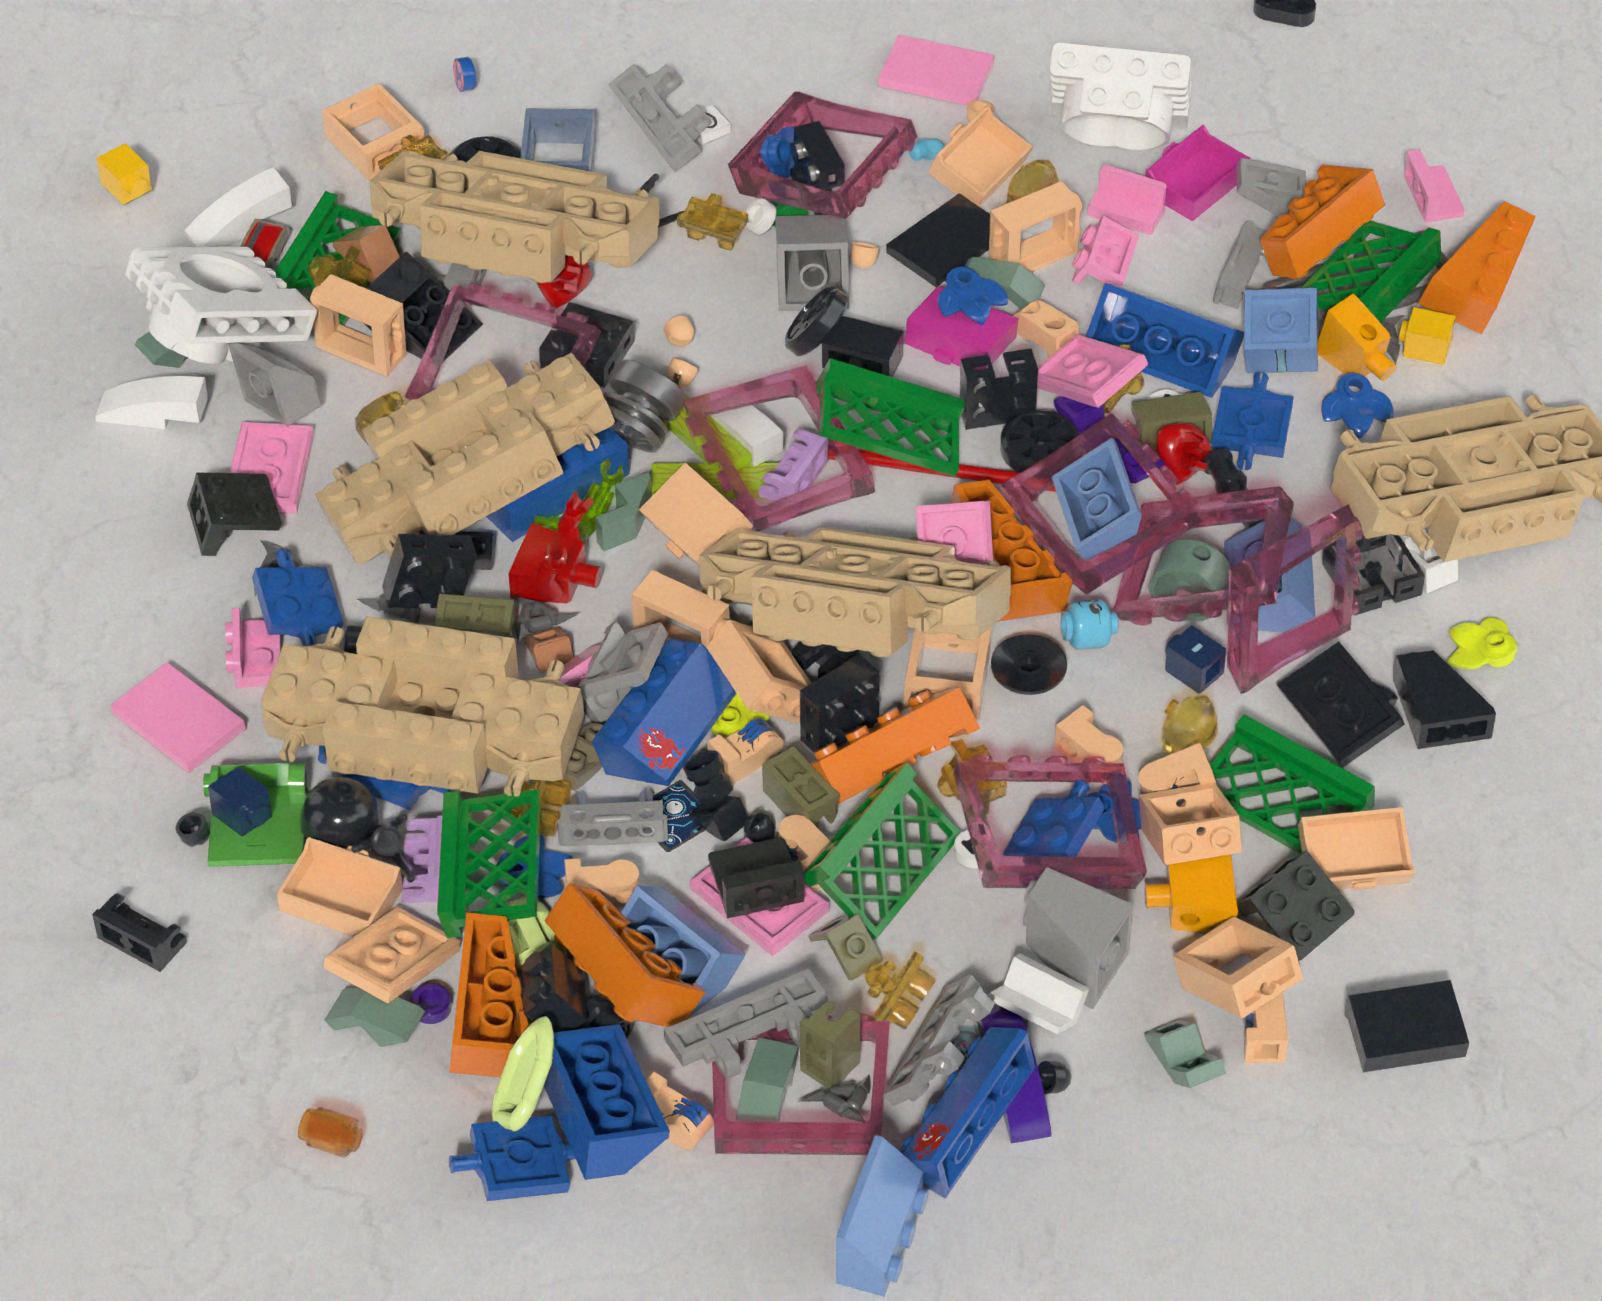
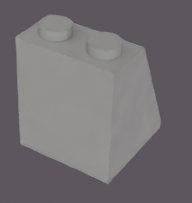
[775,214,849,311]
[1023,867,1133,1009]

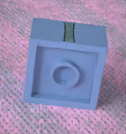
[1244,288,1318,373]

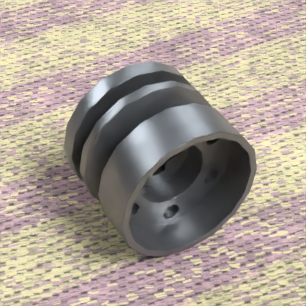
[603,360,687,453]

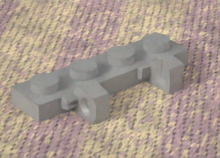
[608,64,712,172]
[663,968,828,1079]
[883,975,995,1106]

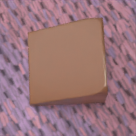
[524,627,574,672]

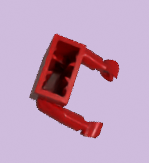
[508,491,602,604]

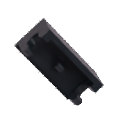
[92,893,187,972]

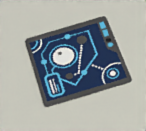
[645,780,706,853]

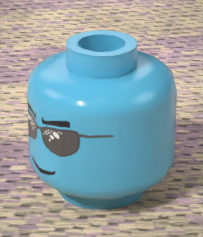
[1061,599,1118,650]

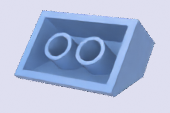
[1051,438,1142,574]
[1224,510,1315,633]
[621,885,746,1017]
[836,1135,928,1297]

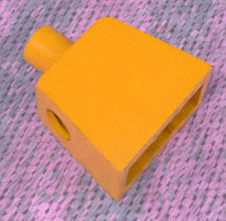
[1318,293,1397,381]
[1144,854,1238,933]

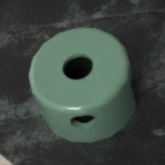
[1148,539,1232,621]

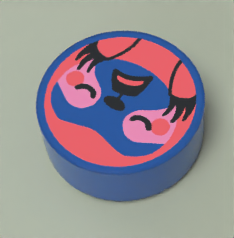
[453,57,476,92]

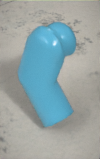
[908,138,945,161]

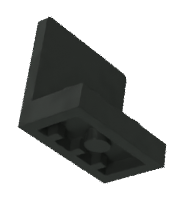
[187,472,282,556]
[708,837,804,919]
[1237,851,1355,961]

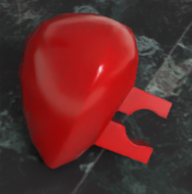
[536,255,593,309]
[1156,423,1211,485]

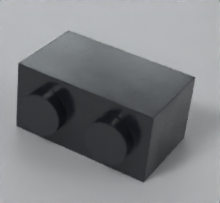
[822,316,904,377]
[521,944,587,1033]

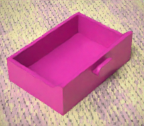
[1145,125,1250,221]
[905,286,1019,370]

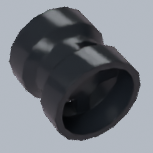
[683,751,734,805]
[581,994,634,1038]

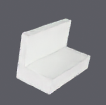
[989,954,1090,1035]

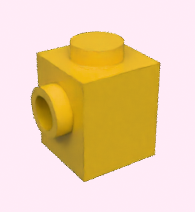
[96,143,152,205]
[1399,307,1455,365]

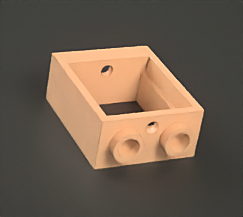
[322,83,426,180]
[989,181,1082,272]
[310,274,407,377]
[632,570,730,648]
[706,620,811,723]
[903,627,992,720]
[1139,782,1242,865]
[1173,917,1303,1019]

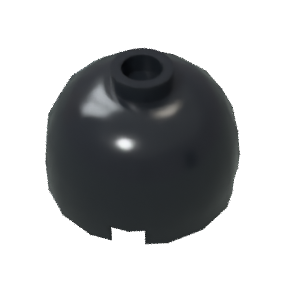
[300,777,379,850]

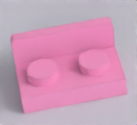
[1072,215,1139,287]
[225,608,281,688]

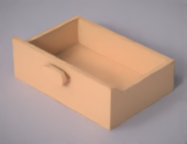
[928,106,1033,207]
[639,463,753,568]
[1298,807,1415,890]
[277,837,403,936]

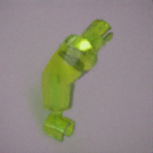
[534,459,624,543]

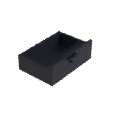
[1344,980,1469,1073]

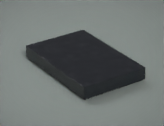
[886,193,990,287]
[1277,641,1405,768]

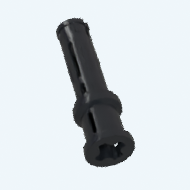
[1202,448,1266,530]

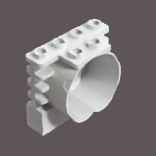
[1050,43,1191,151]
[125,247,317,364]

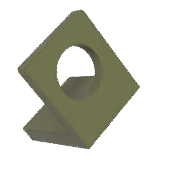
[808,914,883,980]

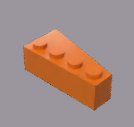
[1260,164,1385,279]
[1418,201,1536,335]
[950,480,1073,622]
[810,687,980,804]
[544,883,706,1027]
[449,913,528,1078]

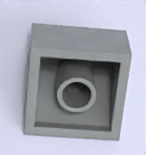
[228,342,321,427]

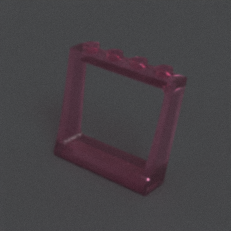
[728,91,918,219]
[405,283,601,401]
[683,366,875,532]
[997,413,1203,595]
[1113,486,1294,626]
[1227,504,1363,694]
[953,755,1147,889]
[712,1014,890,1155]

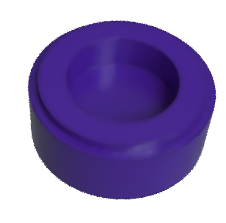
[410,983,452,1024]

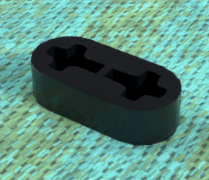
[1253,0,1316,27]

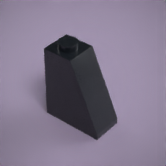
[1393,650,1496,749]

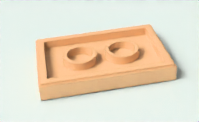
[323,906,461,1004]

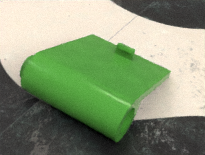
[203,762,308,867]

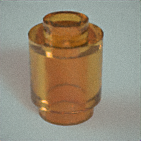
[298,1107,363,1158]

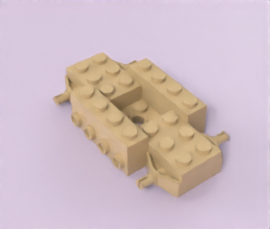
[370,151,659,283]
[315,353,615,564]
[1330,394,1602,562]
[699,527,1011,657]
[261,616,584,796]

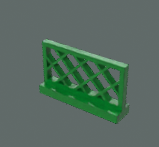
[274,191,401,326]
[1301,221,1442,323]
[816,358,964,477]
[1210,714,1375,853]
[804,763,961,940]
[437,789,541,938]

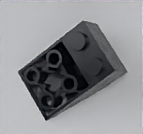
[363,251,483,368]

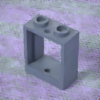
[520,108,595,172]

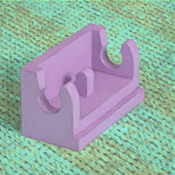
[759,430,828,509]
[402,816,442,903]

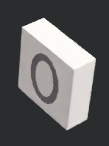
[696,105,731,145]

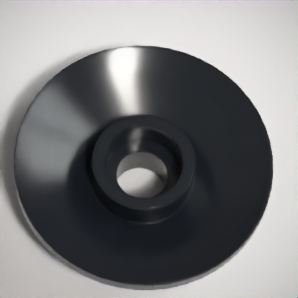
[991,634,1067,695]

